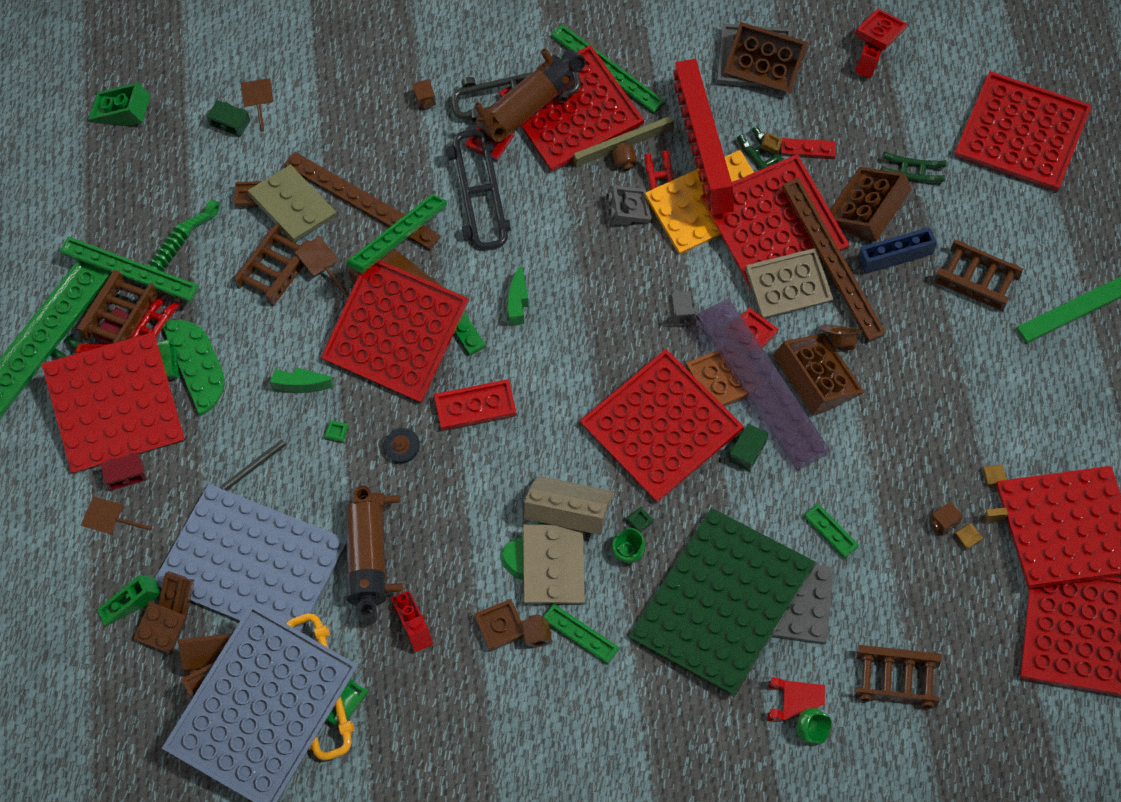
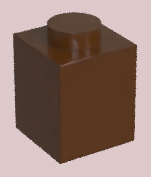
[412,79,436,109]
[930,501,963,536]
[522,615,552,648]

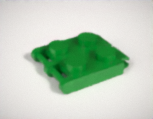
[327,678,369,727]

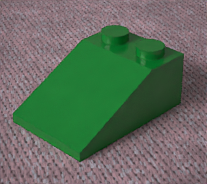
[88,82,151,126]

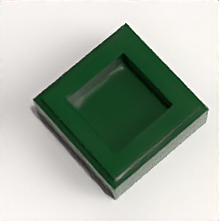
[626,507,654,533]

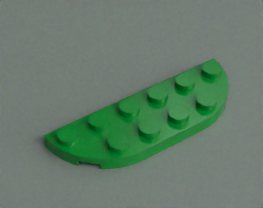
[163,320,225,416]

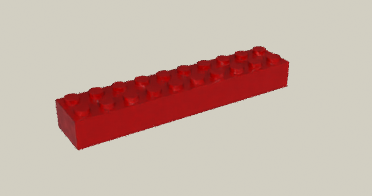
[673,58,734,215]

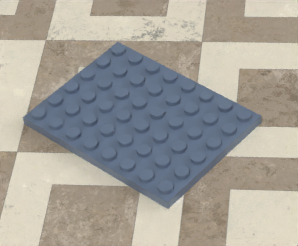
[155,484,347,633]
[162,604,358,802]

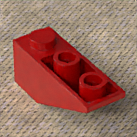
[391,590,434,652]

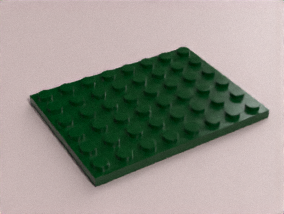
[628,508,816,697]

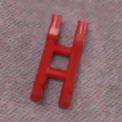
[644,150,674,190]
[129,296,181,339]

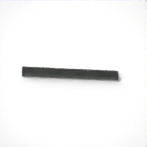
[220,439,286,491]

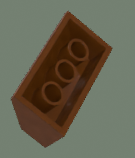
[178,633,233,676]

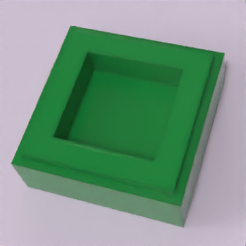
[324,420,349,443]

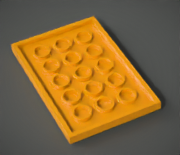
[645,150,754,255]

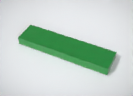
[543,603,620,665]

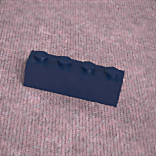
[858,227,937,274]

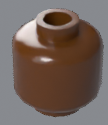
[611,143,637,171]

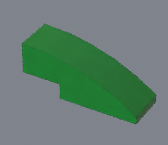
[508,267,529,326]
[270,367,333,393]

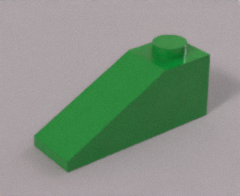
[97,575,161,626]

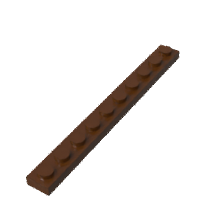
[284,152,440,251]
[781,178,886,342]

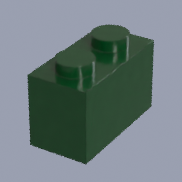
[207,100,251,137]
[728,423,769,471]

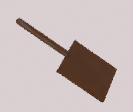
[241,78,274,132]
[295,236,348,296]
[80,496,152,534]

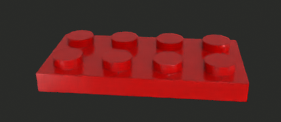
[434,379,517,431]

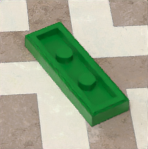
[803,504,859,559]

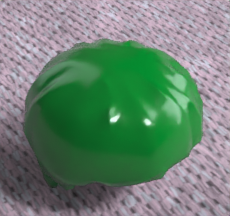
[611,528,646,564]
[796,708,832,744]

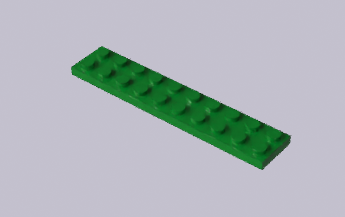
[0,261,112,419]

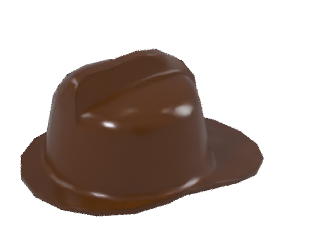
[818,324,862,350]

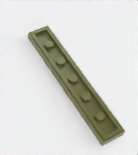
[574,116,674,167]

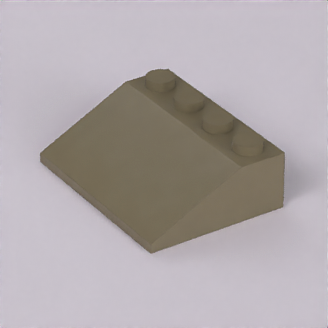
[524,476,614,535]

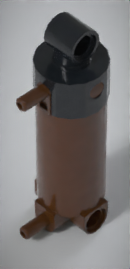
[474,49,586,142]
[346,485,403,625]

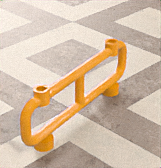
[286,613,355,761]

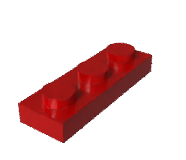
[781,138,836,159]

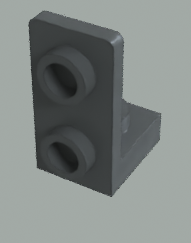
[672,291,695,326]

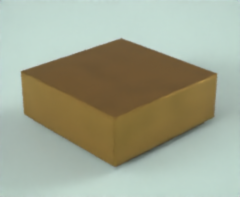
[760,132,783,155]
[983,464,1007,487]
[984,508,1008,523]
[955,523,983,551]

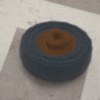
[385,428,420,462]

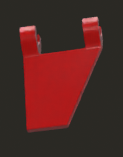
[767,677,825,722]

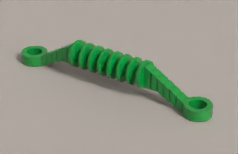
[136,199,220,310]

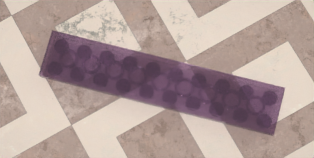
[696,298,831,471]

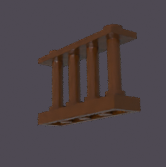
[235,224,310,306]
[934,239,1023,312]
[77,269,157,343]
[854,645,942,709]

